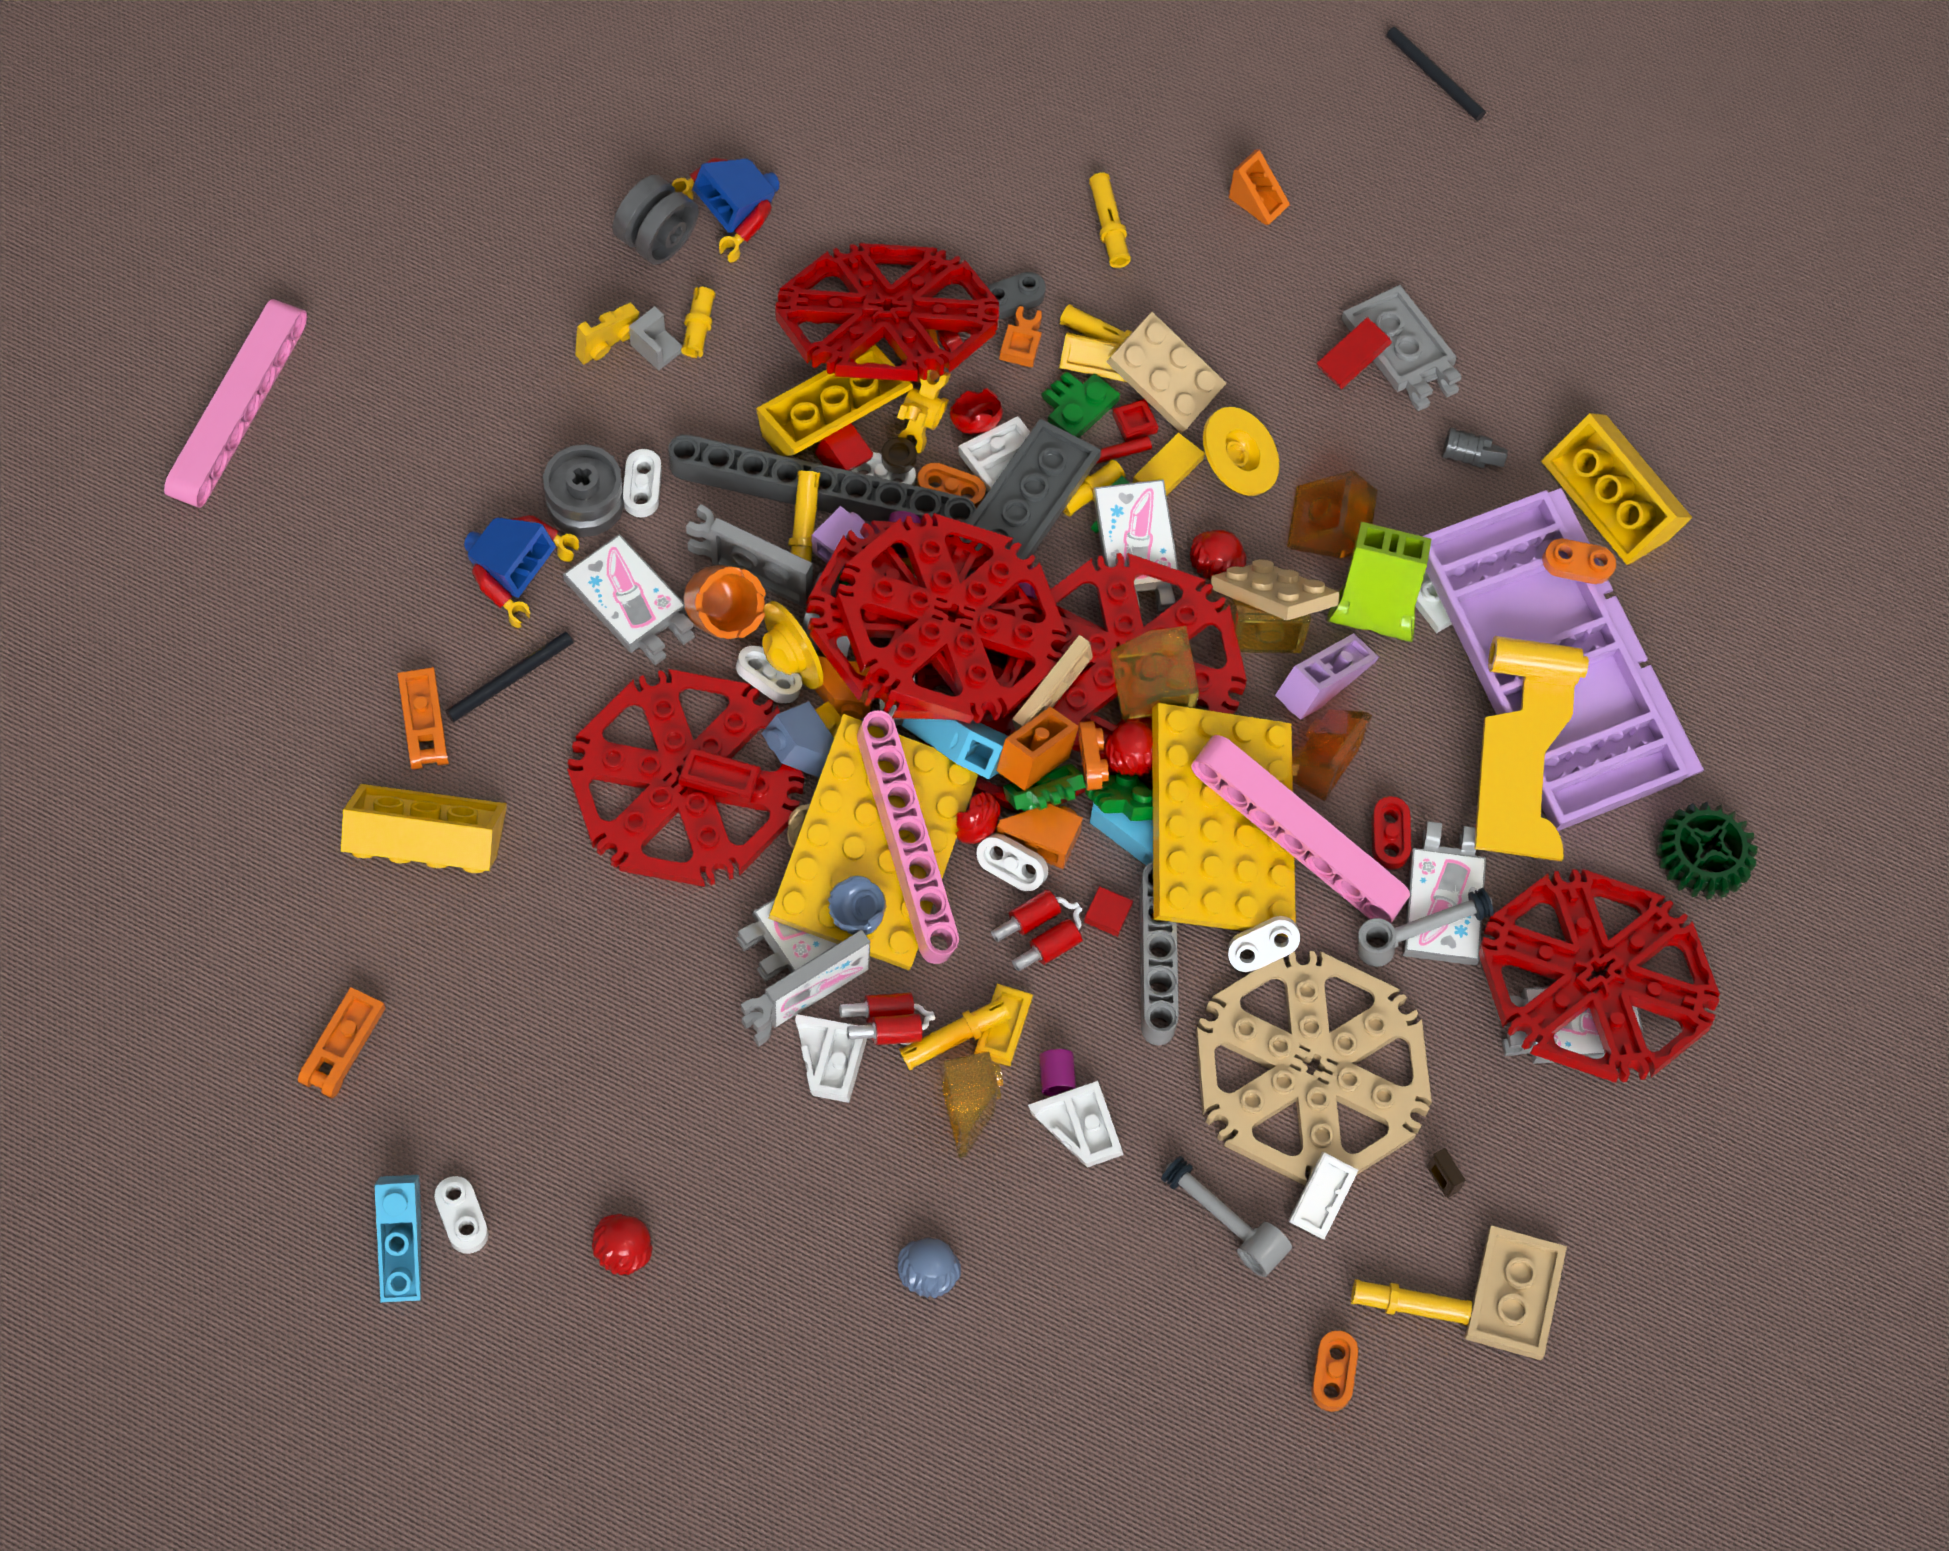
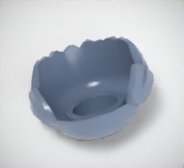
[828,875,886,935]
[898,1237,961,1298]

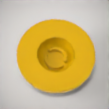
[1203,407,1279,496]
[762,601,823,690]

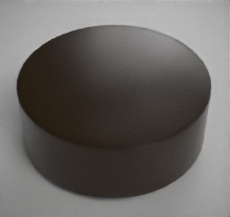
[881,437,917,474]

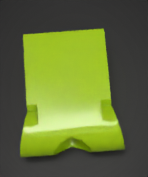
[1326,522,1432,643]

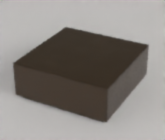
[1427,1148,1466,1198]

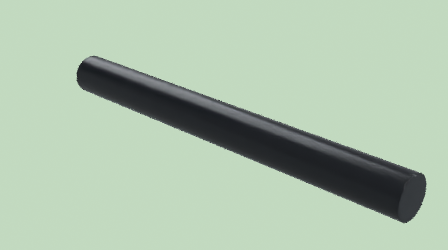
[1386,27,1486,121]
[445,631,574,723]

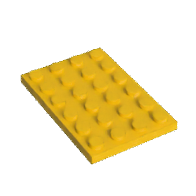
[1152,703,1296,937]
[768,714,979,970]

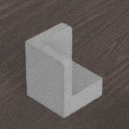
[629,306,682,371]

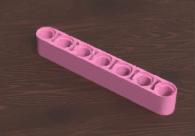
[164,299,307,508]
[857,710,959,964]
[1191,735,1410,923]

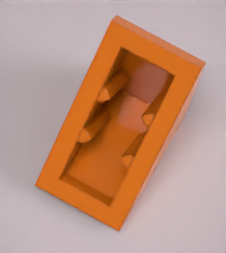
[1229,149,1290,225]

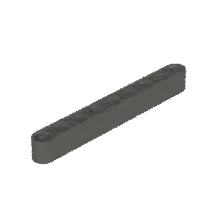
[668,435,976,537]

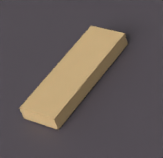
[1012,635,1093,731]

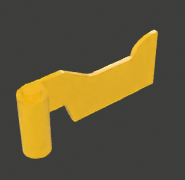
[1474,636,1589,861]

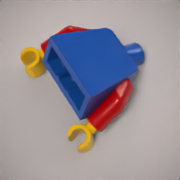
[672,158,779,263]
[464,515,579,628]

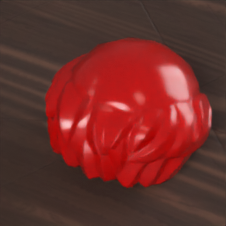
[950,388,1003,434]
[1190,530,1247,580]
[1104,721,1153,776]
[956,792,1001,844]
[592,1213,652,1275]

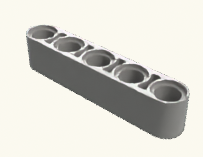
[1139,862,1179,1046]

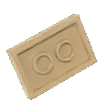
[1106,312,1226,433]
[1211,560,1339,620]
[1465,1225,1567,1360]

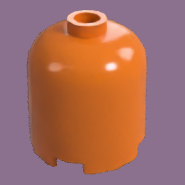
[683,565,766,639]

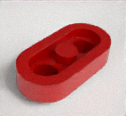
[1372,796,1411,870]

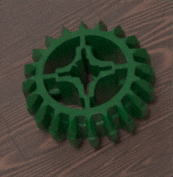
[1656,801,1758,900]

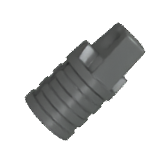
[1442,427,1508,468]

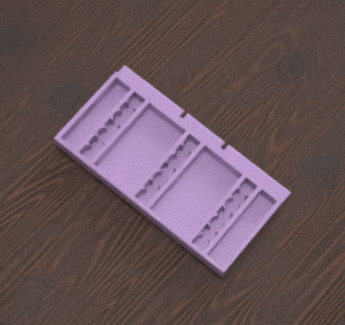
[1422,488,1704,831]

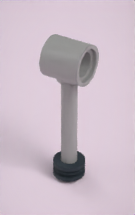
[1357,887,1494,967]
[1161,1156,1292,1277]

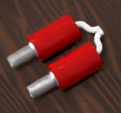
[991,889,1082,972]
[839,992,935,1045]

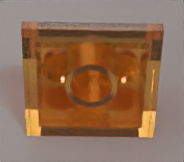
[1287,470,1378,558]
[1291,709,1372,801]

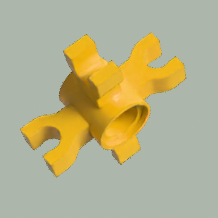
[897,370,951,453]

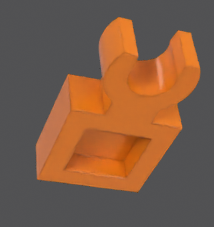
[999,306,1042,368]

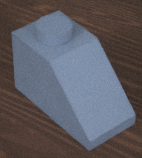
[761,701,834,778]

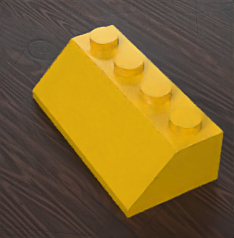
[756,344,913,456]
[1541,413,1693,565]
[341,784,507,873]

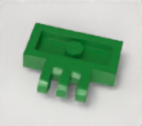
[1041,372,1120,438]
[1003,764,1086,810]
[1085,772,1153,821]

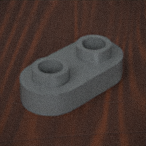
[987,272,1046,319]

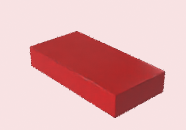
[1317,317,1392,390]
[679,747,761,805]

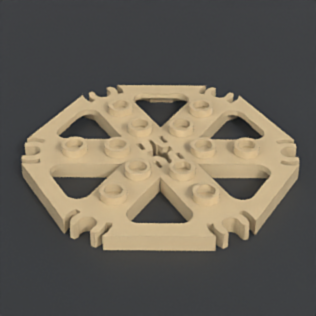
[1195,951,1432,1186]

